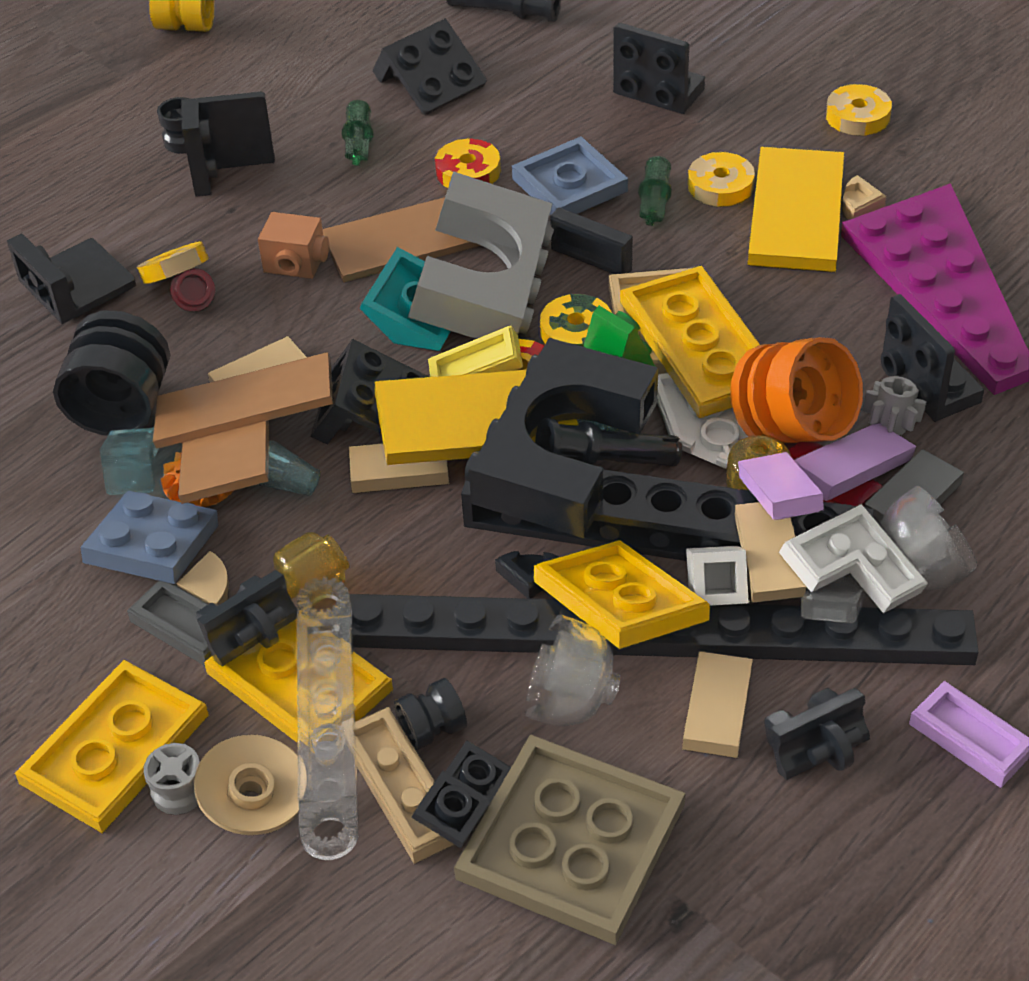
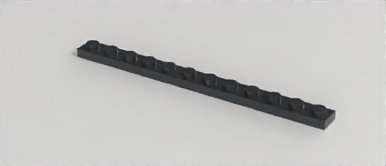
[338,594,979,665]

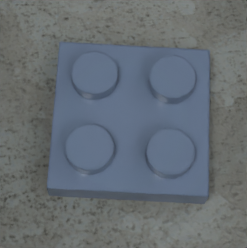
[512,137,628,215]
[80,491,218,584]

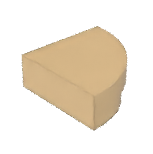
[842,175,886,220]
[176,551,229,604]

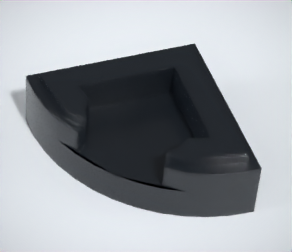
[495,551,559,599]

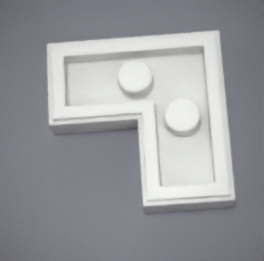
[779,504,928,613]

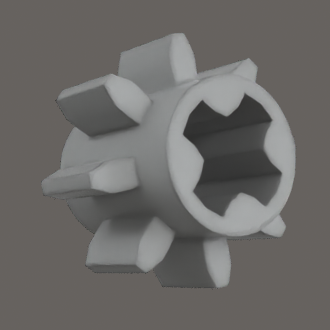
[862,376,926,435]

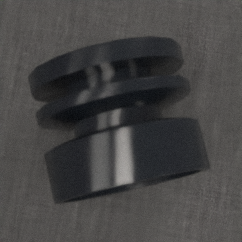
[53,310,171,436]

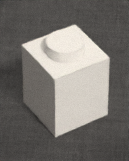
[686,546,749,605]

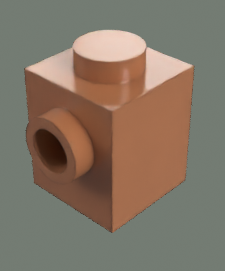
[258,212,329,279]

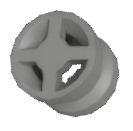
[143,743,200,815]

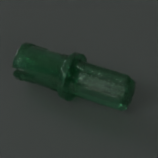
[341,100,374,166]
[638,156,672,226]

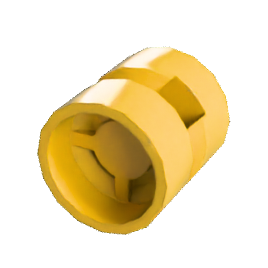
[149,0,214,32]

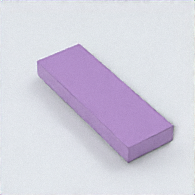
[794,423,916,501]

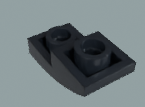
[412,740,511,848]

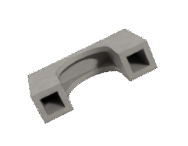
[408,172,554,339]

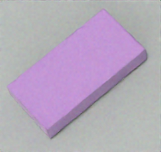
[738,452,824,520]
[909,681,1029,788]

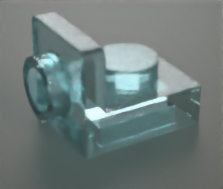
[100,428,159,495]

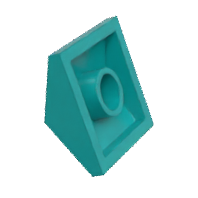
[360,247,451,351]

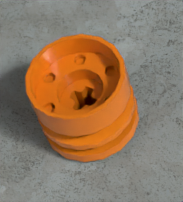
[731,337,863,445]

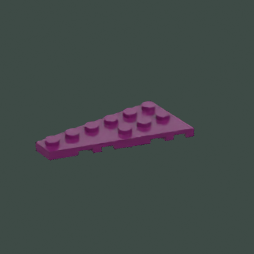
[841,183,1029,395]

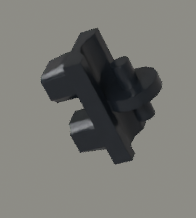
[196,570,300,667]
[764,688,870,780]

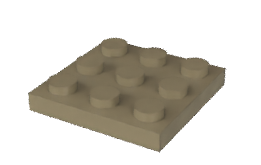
[454,734,685,945]

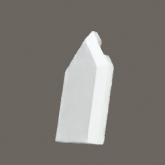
[657,373,757,472]

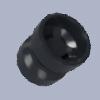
[157,97,190,154]
[394,678,467,750]

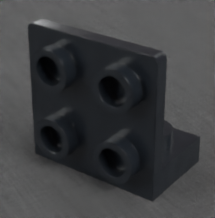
[372,18,487,115]
[613,23,705,115]
[181,91,275,197]
[7,233,136,324]
[880,294,984,422]
[310,339,429,444]

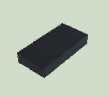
[550,207,633,274]

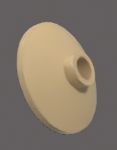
[194,735,308,835]

